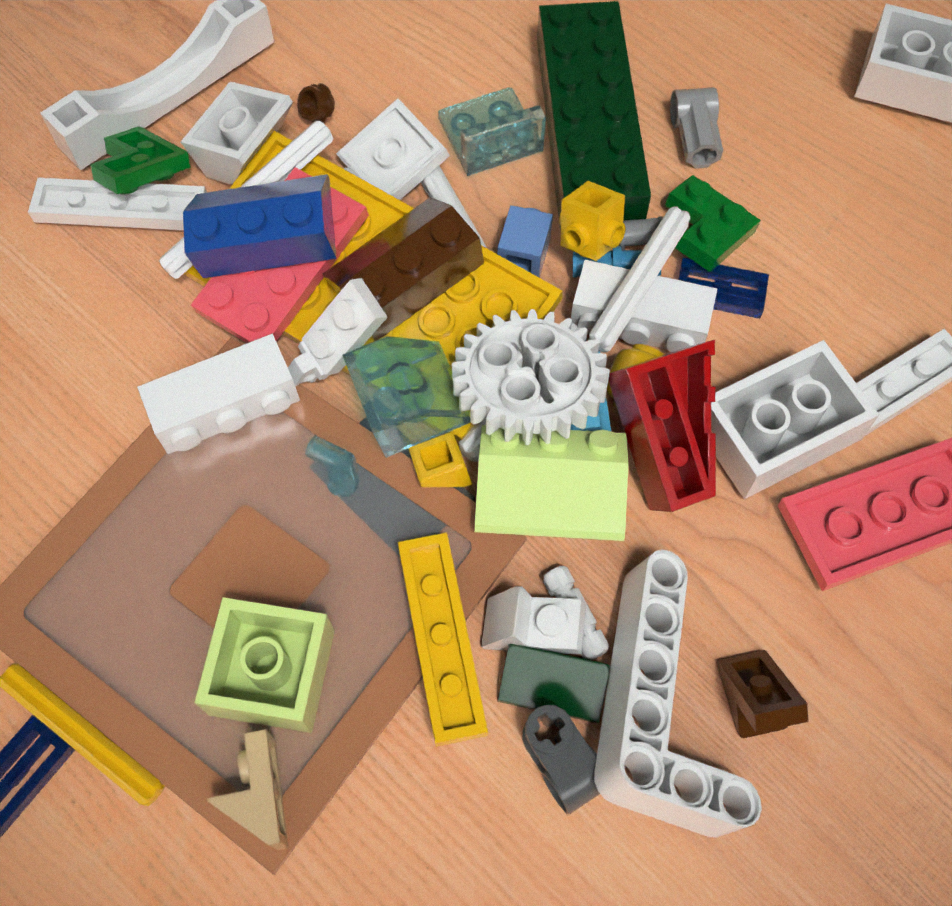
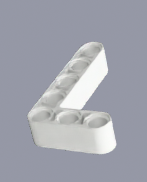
[594,550,761,838]

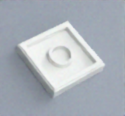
[336,99,450,200]

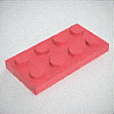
[191,167,369,343]
[778,438,952,591]

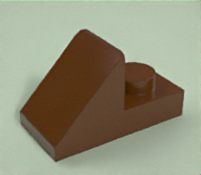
[717,650,809,738]

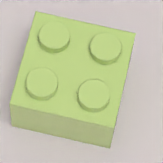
[194,597,335,733]

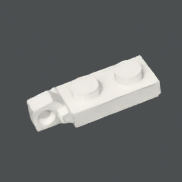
[288,278,388,386]

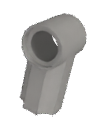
[670,87,723,169]

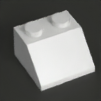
[181,82,293,185]

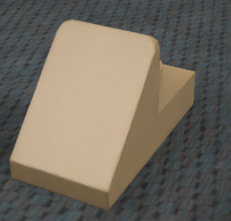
[207,729,289,850]

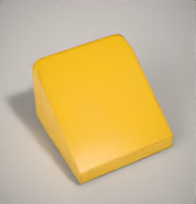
[408,431,472,487]

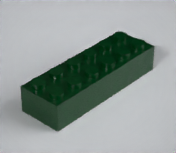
[537,1,651,232]

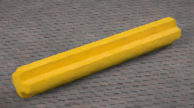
[0,663,165,806]

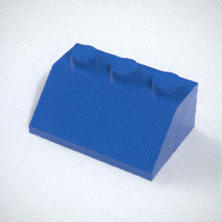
[183,174,336,278]

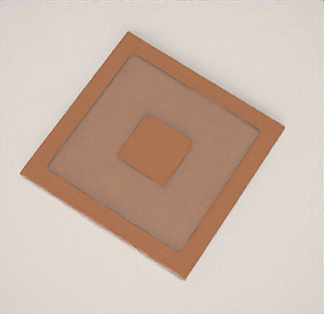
[0,337,527,875]

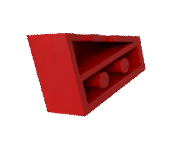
[608,340,716,512]

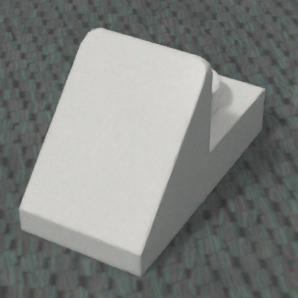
[481,586,586,655]

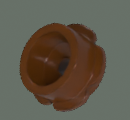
[297,83,335,123]

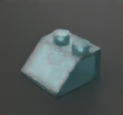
[342,336,471,458]

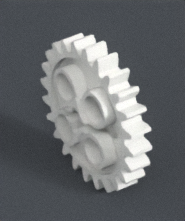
[452,309,609,445]

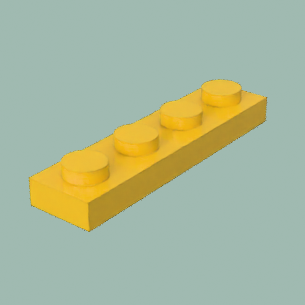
[398,533,488,747]

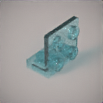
[438,87,546,176]

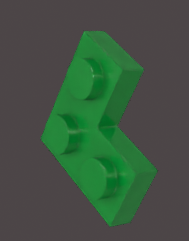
[90,126,190,194]
[665,175,761,272]

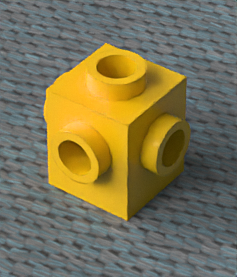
[559,181,626,261]

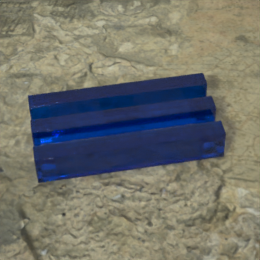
[678,258,769,319]
[0,715,75,838]

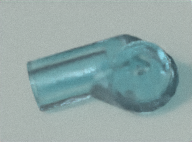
[305,436,360,497]

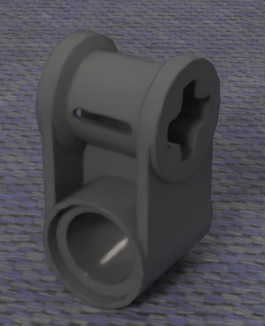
[522,705,600,815]

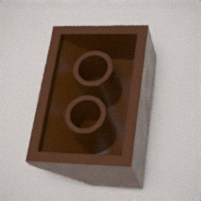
[323,197,484,342]

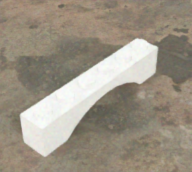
[40,0,274,170]

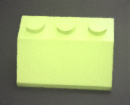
[475,425,628,541]

